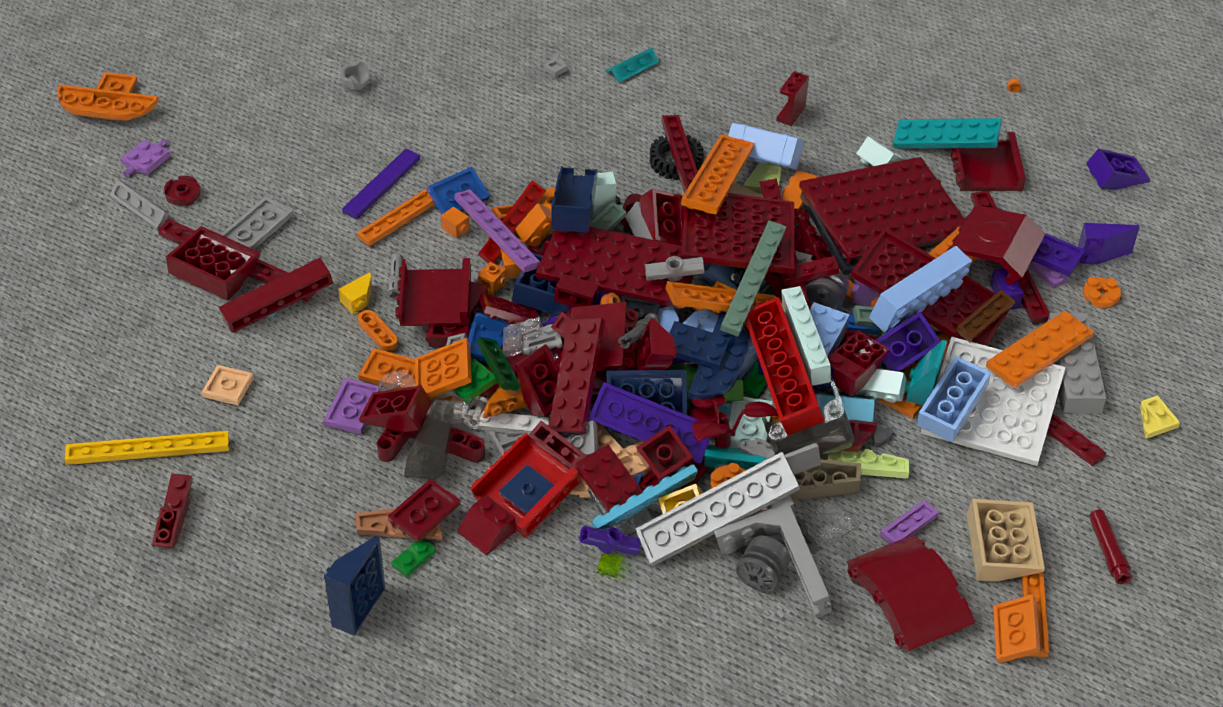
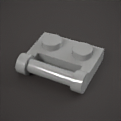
[521,324,563,356]

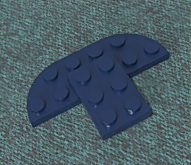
[669,311,749,400]

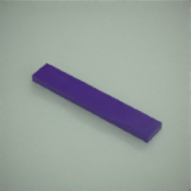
[342,148,420,219]

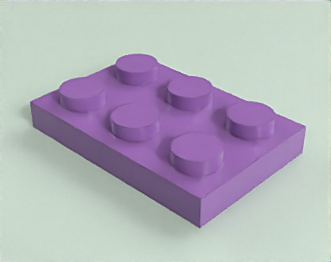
[323,378,382,434]

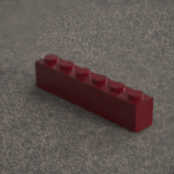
[219,257,334,333]

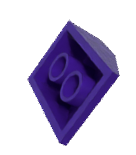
[1086,148,1151,190]
[1078,223,1140,264]
[876,312,941,372]

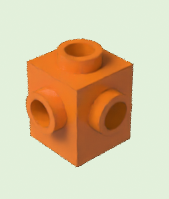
[478,262,507,295]

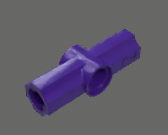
[579,525,641,556]

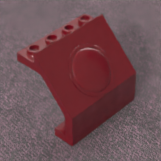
[946,205,1045,285]
[554,302,638,371]

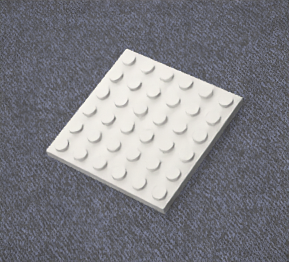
[920,337,1066,466]

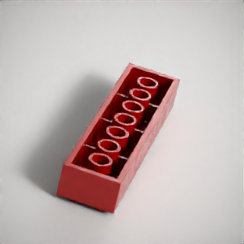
[746,297,825,436]

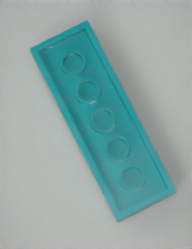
[893,118,1002,149]

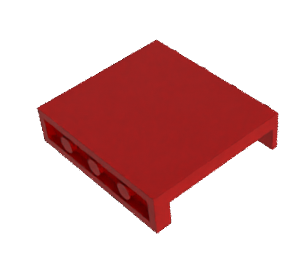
[470,433,581,538]

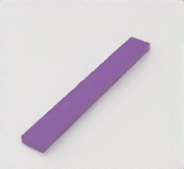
[455,189,540,273]

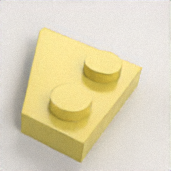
[1140,395,1180,439]

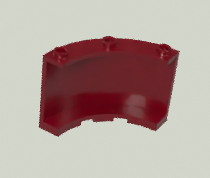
[847,536,975,651]

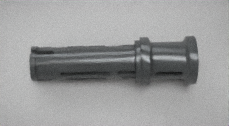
[618,313,661,349]

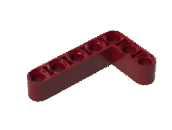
[377,416,485,463]

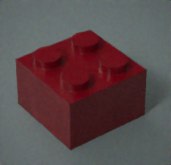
[636,425,693,484]

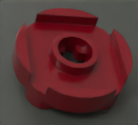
[164,176,201,206]

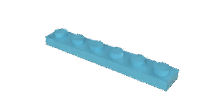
[591,465,698,530]

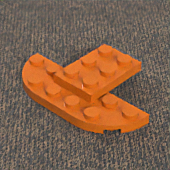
[57,72,159,121]

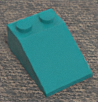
[904,340,947,405]

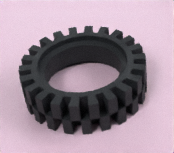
[649,134,704,180]

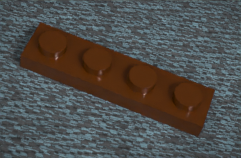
[955,290,1015,343]

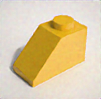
[338,273,373,314]

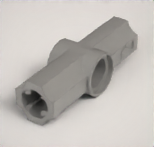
[645,256,704,282]

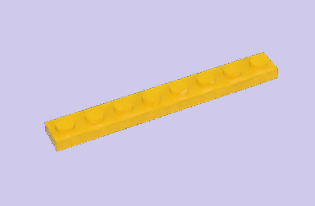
[65,431,229,465]

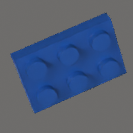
[426,167,490,214]

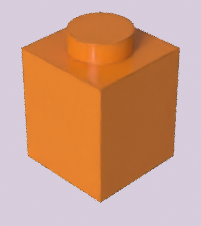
[441,207,469,238]

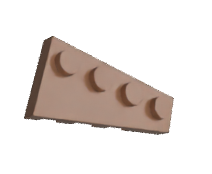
[355,508,442,540]

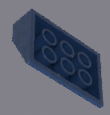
[512,252,572,316]
[606,370,687,432]
[323,536,386,636]

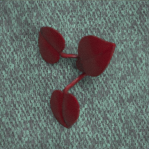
[692,394,778,448]

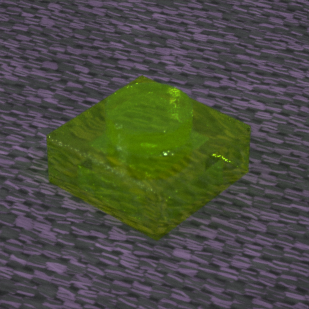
[597,553,623,578]

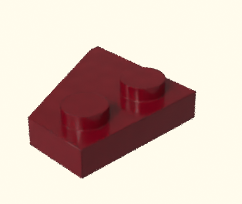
[837,419,877,452]

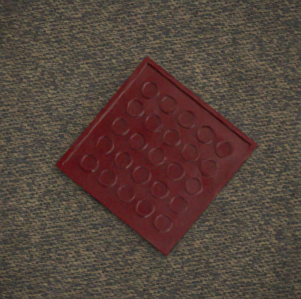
[680,187,794,275]

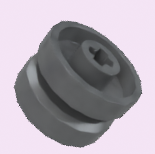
[805,271,849,310]

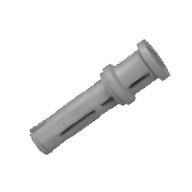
[386,253,403,301]

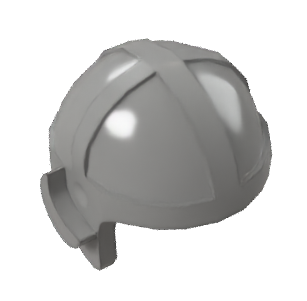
[340,61,369,90]

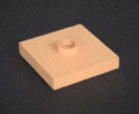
[201,365,254,406]

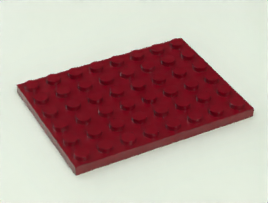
[799,157,965,263]

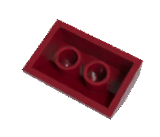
[636,318,677,371]

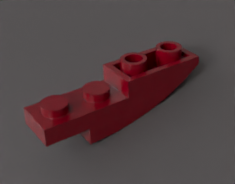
[152,473,193,548]

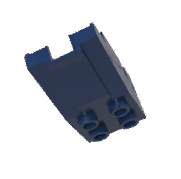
[551,166,598,233]

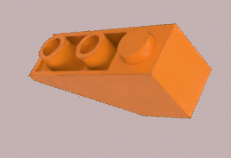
[483,378,527,419]

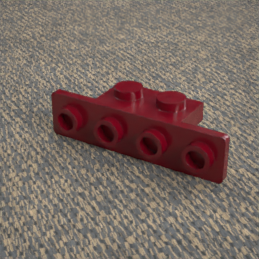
[794,208,829,260]

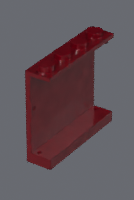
[395,258,471,326]

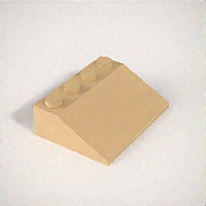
[967,499,1045,582]

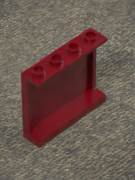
[949,132,1026,191]

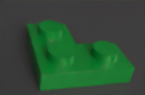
[454,359,498,403]

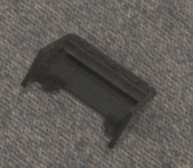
[762,380,855,458]

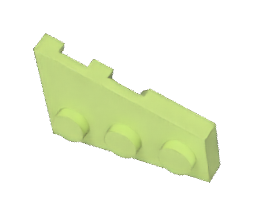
[743,163,782,191]

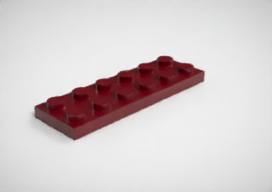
[549,318,605,434]

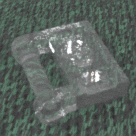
[444,393,488,429]

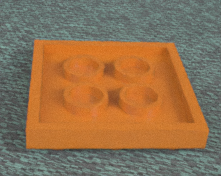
[415,338,472,399]

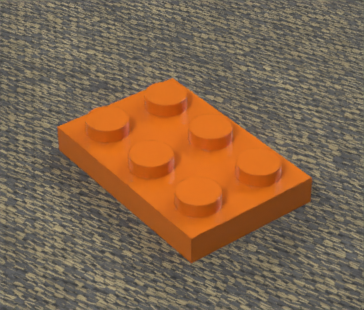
[993,594,1040,663]

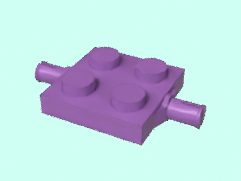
[120,139,171,178]

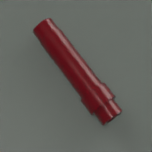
[1089,509,1132,584]

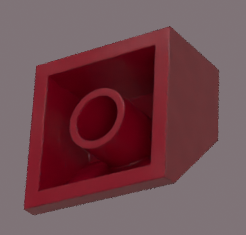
[457,495,516,556]

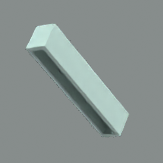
[782,286,831,386]

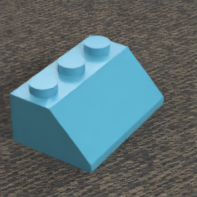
[815,392,875,424]

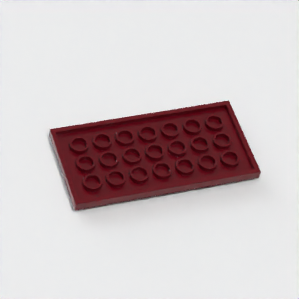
[536,227,694,309]
[850,228,1011,346]

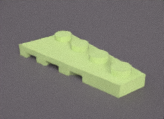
[828,440,909,479]

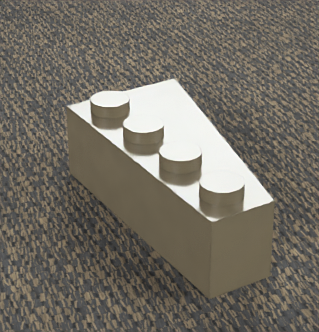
[790,459,861,501]

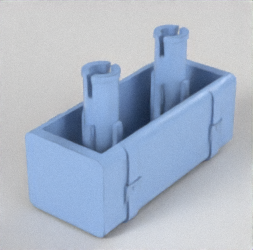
[729,122,804,170]

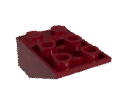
[828,330,890,397]

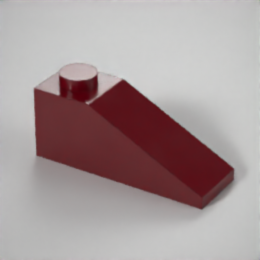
[528,421,587,469]

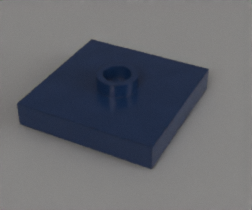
[499,464,554,515]

